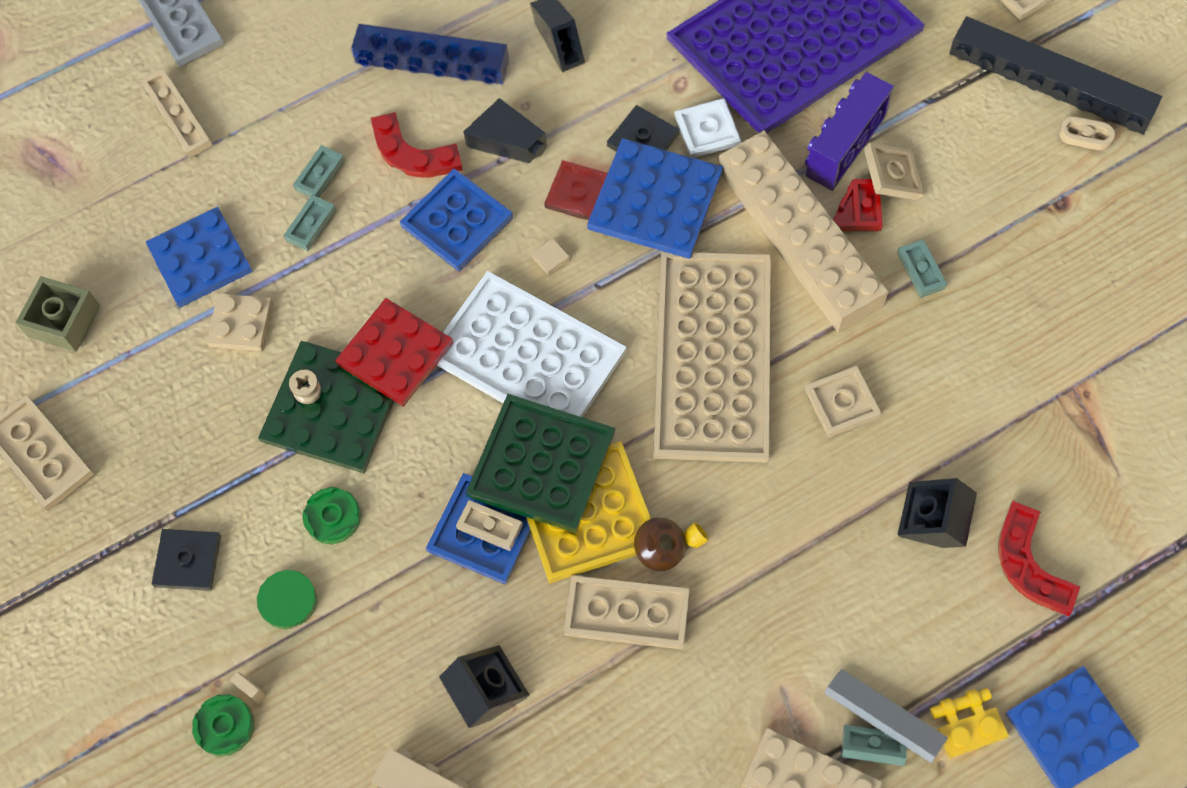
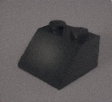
[897,478,977,548]
[439,645,530,728]

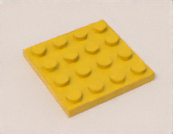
[526,441,661,584]

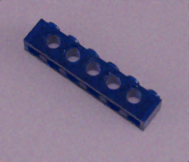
[351,23,509,85]

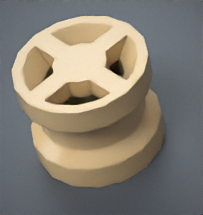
[289,370,321,404]

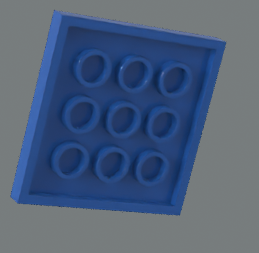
[587,138,723,259]

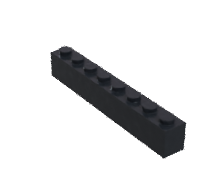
[949,16,1163,135]

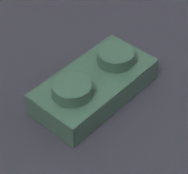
[293,145,345,197]
[284,195,336,251]
[897,239,947,298]
[842,724,907,766]

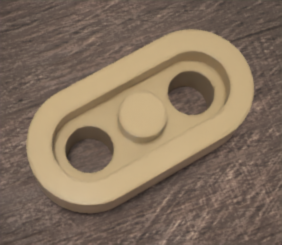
[1059,117,1115,150]

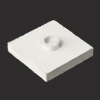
[675,98,741,158]

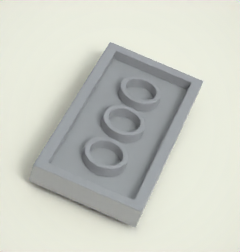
[138,0,224,67]

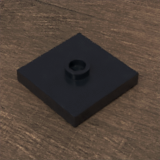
[607,105,679,152]
[151,529,221,591]

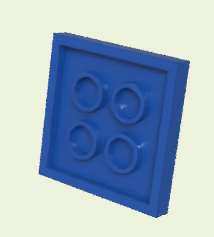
[399,169,513,272]
[145,206,253,308]
[426,473,531,585]
[1005,666,1140,788]

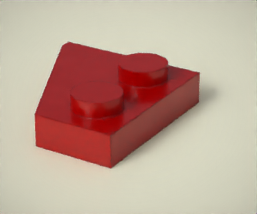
[833,179,883,231]

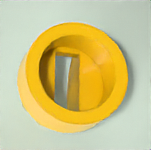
[684,522,709,548]

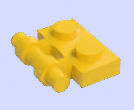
[930,688,1009,759]

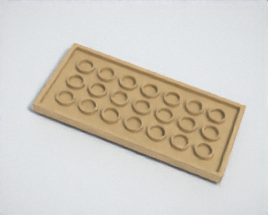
[654,252,771,463]

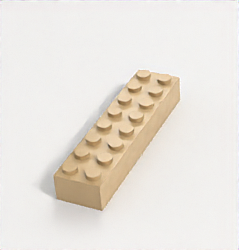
[719,131,888,333]

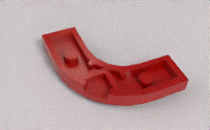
[371,112,463,178]
[998,501,1080,617]

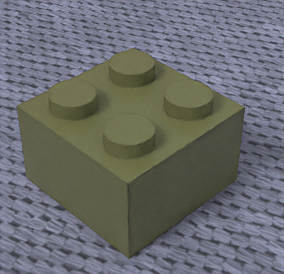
[16,276,100,352]

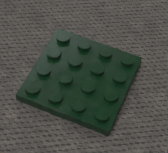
[258,340,394,473]
[466,394,615,534]

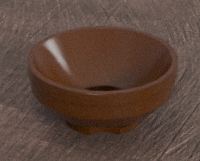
[634,518,686,571]

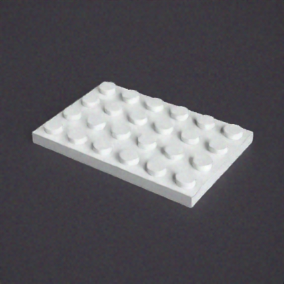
[437,271,627,417]

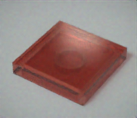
[544,160,608,221]

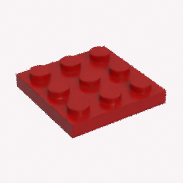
[335,298,454,407]

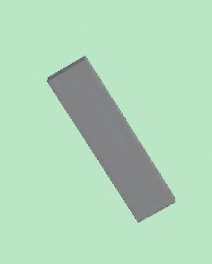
[825,669,948,763]

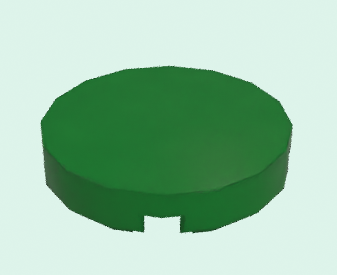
[302,487,361,545]
[257,570,317,630]
[192,694,254,756]

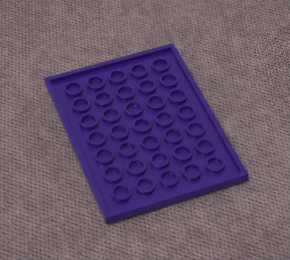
[667,0,924,133]

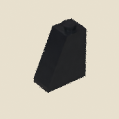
[530,0,585,72]
[463,98,547,163]

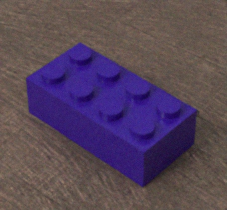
[805,72,894,191]

